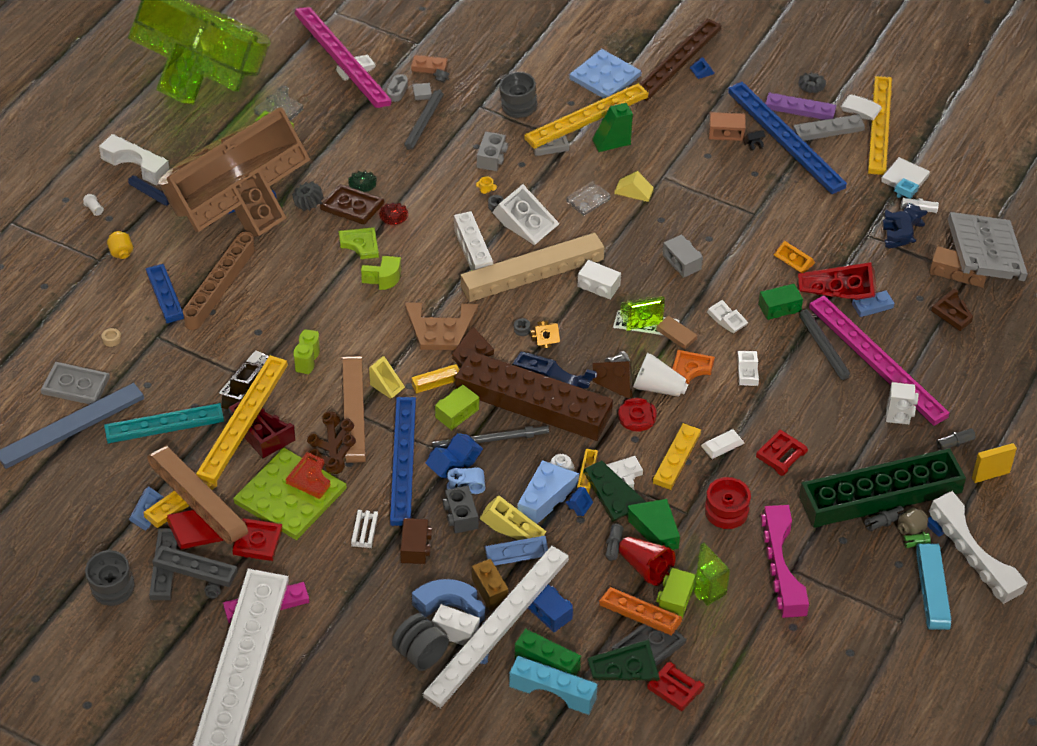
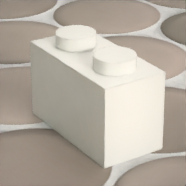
[577,260,621,299]
[432,605,480,646]

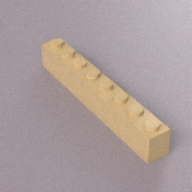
[461,233,604,302]

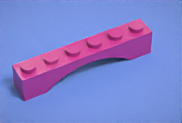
[760,505,809,618]

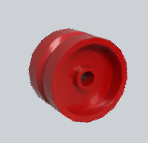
[705,477,751,529]

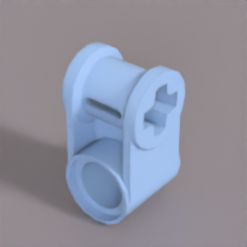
[447,467,486,494]

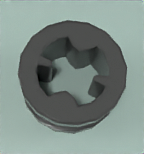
[488,195,504,212]
[514,318,531,336]

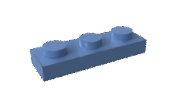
[485,536,548,566]

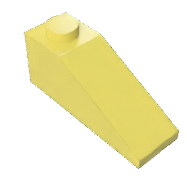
[479,495,546,540]

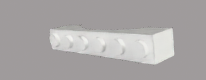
[929,491,1028,604]

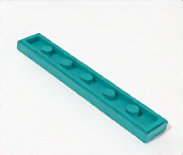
[104,403,224,443]

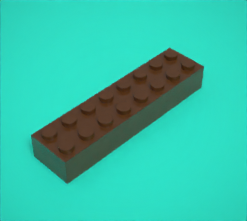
[455,351,613,441]

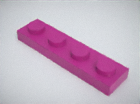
[223,582,310,624]

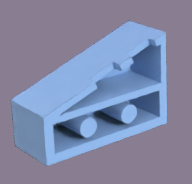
[518,460,579,524]

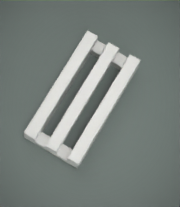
[351,510,378,548]

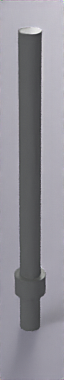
[432,426,549,450]

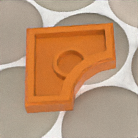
[672,350,715,385]

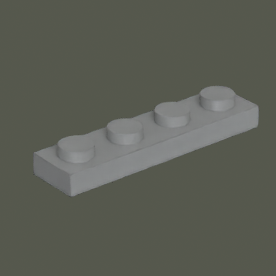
[793,114,865,141]

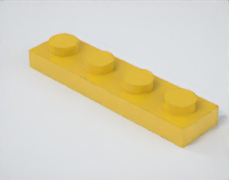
[653,423,701,490]
[144,479,217,528]

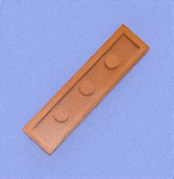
[599,587,682,636]

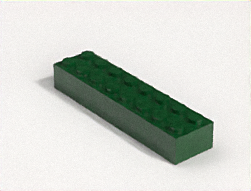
[799,448,966,528]

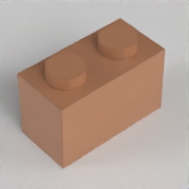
[709,112,745,141]

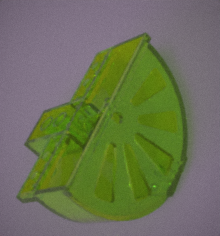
[128,0,271,104]

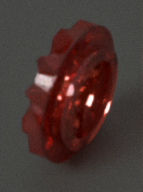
[379,202,408,225]

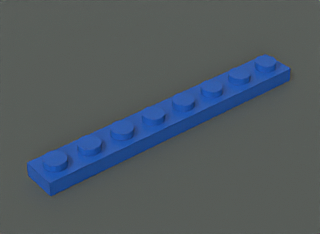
[390,397,416,526]

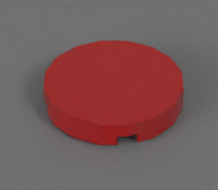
[618,398,657,432]

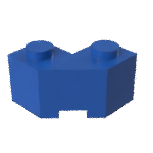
[426,433,483,478]

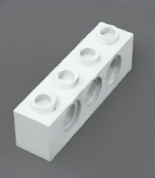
[454,211,493,271]

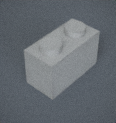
[663,234,703,278]

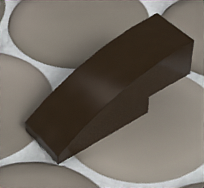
[222,361,263,410]

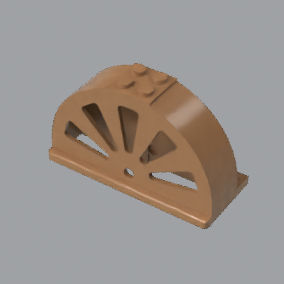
[158,107,310,237]

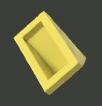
[615,171,654,202]
[369,356,405,399]

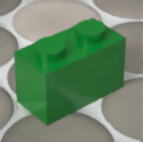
[758,284,803,320]

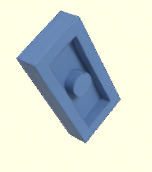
[852,291,894,317]
[129,486,164,531]

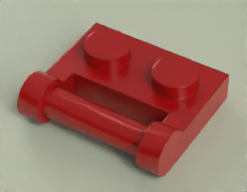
[756,430,808,476]
[647,661,705,712]

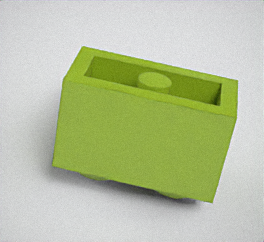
[435,385,479,431]
[656,568,696,619]

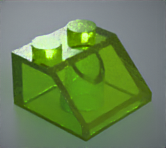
[621,296,665,331]
[694,542,730,606]

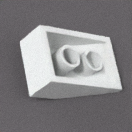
[492,184,559,245]

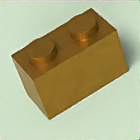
[472,559,509,611]

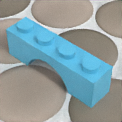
[509,656,598,715]

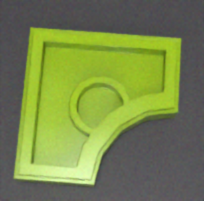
[339,227,379,259]

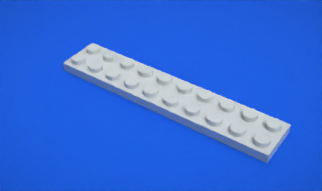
[193,569,289,746]

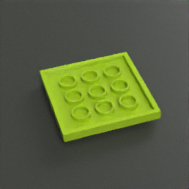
[233,448,347,541]

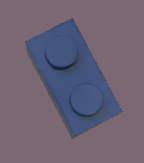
[528,585,573,632]

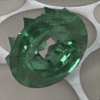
[348,170,377,192]

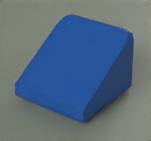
[689,57,715,79]

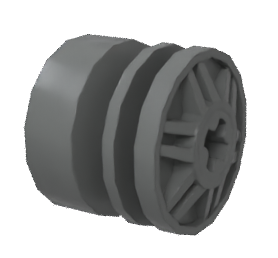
[500,72,538,118]
[85,550,135,606]
[392,613,449,671]

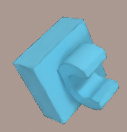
[894,178,919,199]

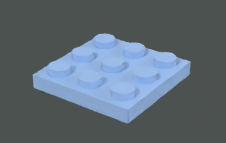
[569,49,641,99]

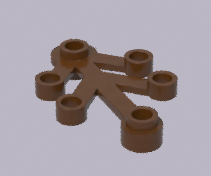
[307,411,356,475]

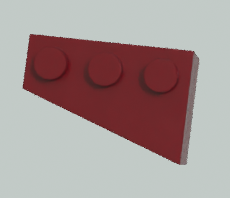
[229,401,296,458]

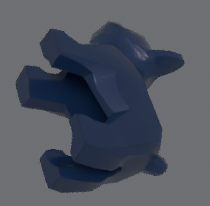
[882,203,927,248]

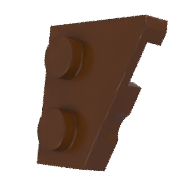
[593,361,632,399]

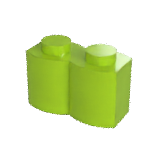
[294,329,320,374]

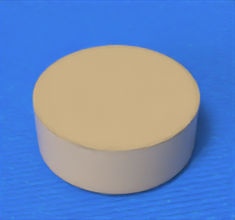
[102,328,121,347]

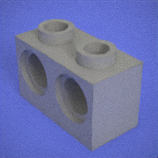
[477,132,508,171]

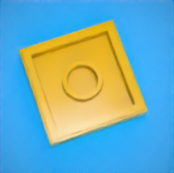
[972,443,1017,483]

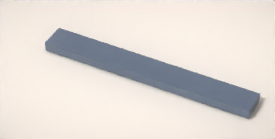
[0,383,144,469]

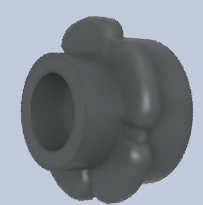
[433,69,450,83]

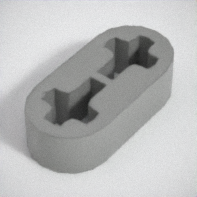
[387,74,408,102]

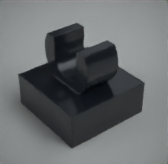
[743,130,766,151]

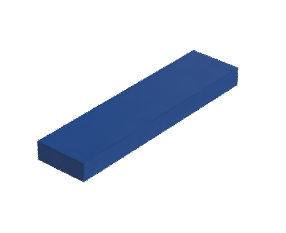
[146,264,184,324]

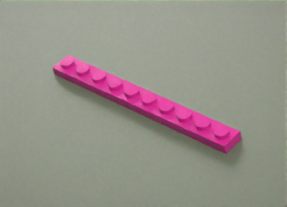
[295,7,392,108]
[809,296,950,426]

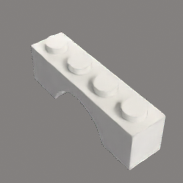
[99,134,169,186]

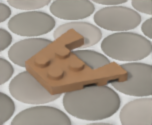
[405,302,478,350]

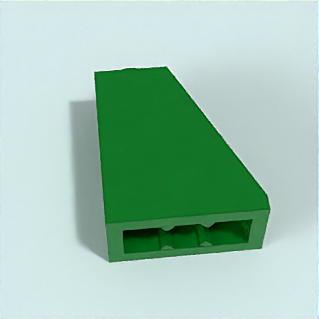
[592,102,633,152]
[627,499,680,550]

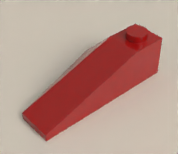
[798,262,876,300]

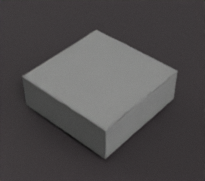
[413,83,432,100]

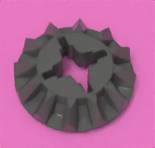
[798,72,826,93]

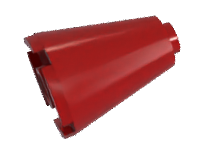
[619,536,676,585]

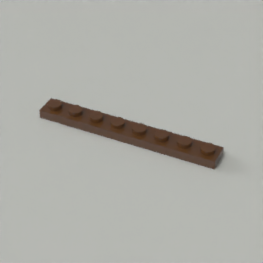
[640,18,721,101]

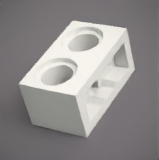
[886,382,918,425]

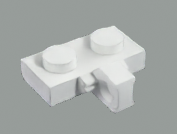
[607,456,643,490]

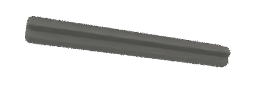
[404,89,444,150]
[800,309,850,380]

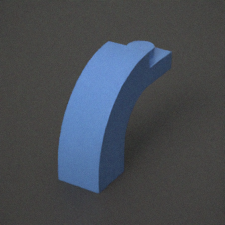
[412,579,485,623]

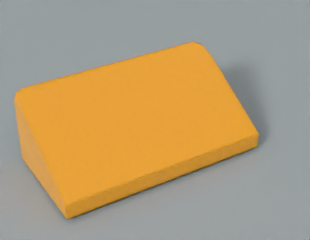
[774,240,815,273]

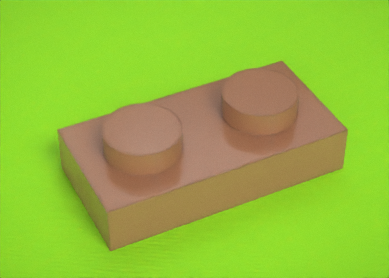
[411,55,448,74]

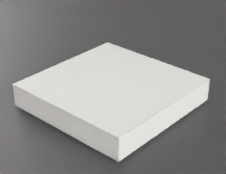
[881,157,930,189]

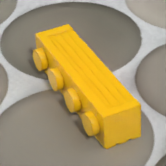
[412,364,459,394]
[577,449,598,494]

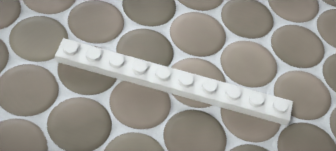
[423,546,569,708]

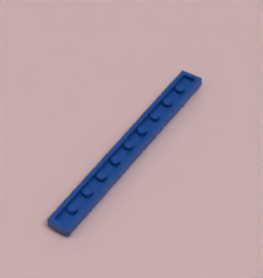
[728,82,847,194]

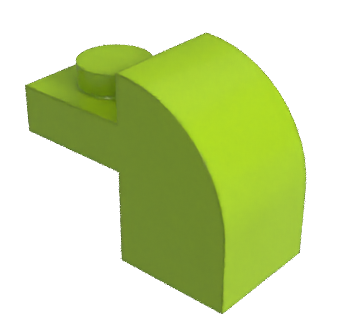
[361,256,401,290]

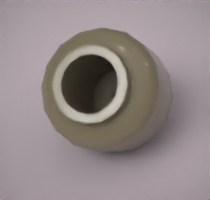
[898,508,928,536]

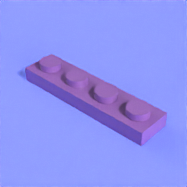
[766,93,836,120]

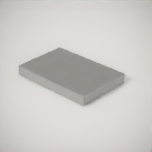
[41,362,110,404]

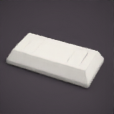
[701,429,744,459]

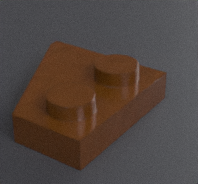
[931,288,973,331]
[452,327,494,368]

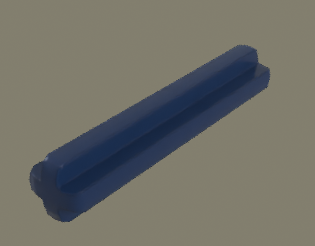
[128,175,169,206]

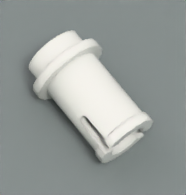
[83,194,104,216]

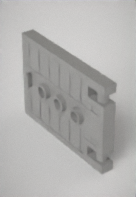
[948,212,1028,281]

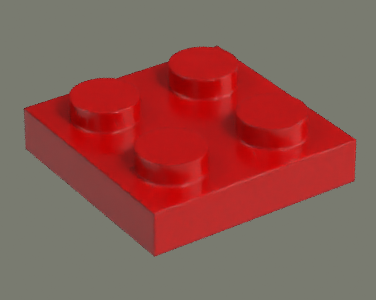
[232,518,283,561]

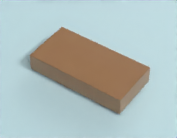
[656,315,697,350]

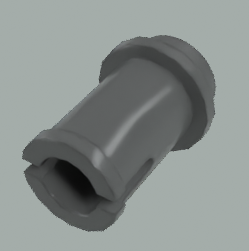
[204,581,221,598]

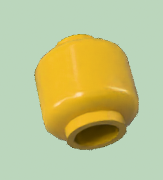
[107,231,134,259]

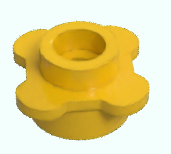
[476,176,497,194]

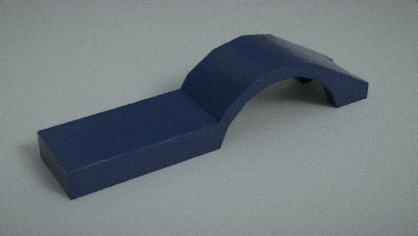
[512,351,597,389]

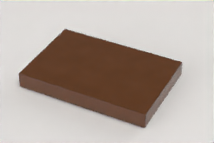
[320,184,385,225]

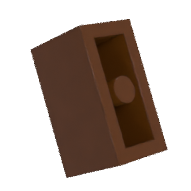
[401,518,432,564]

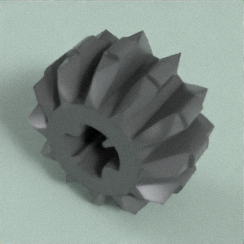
[292,181,324,211]

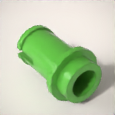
[904,531,931,549]

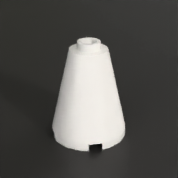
[633,353,688,397]

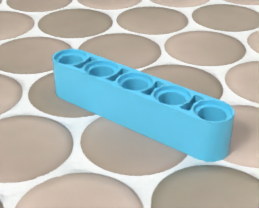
[916,544,951,630]

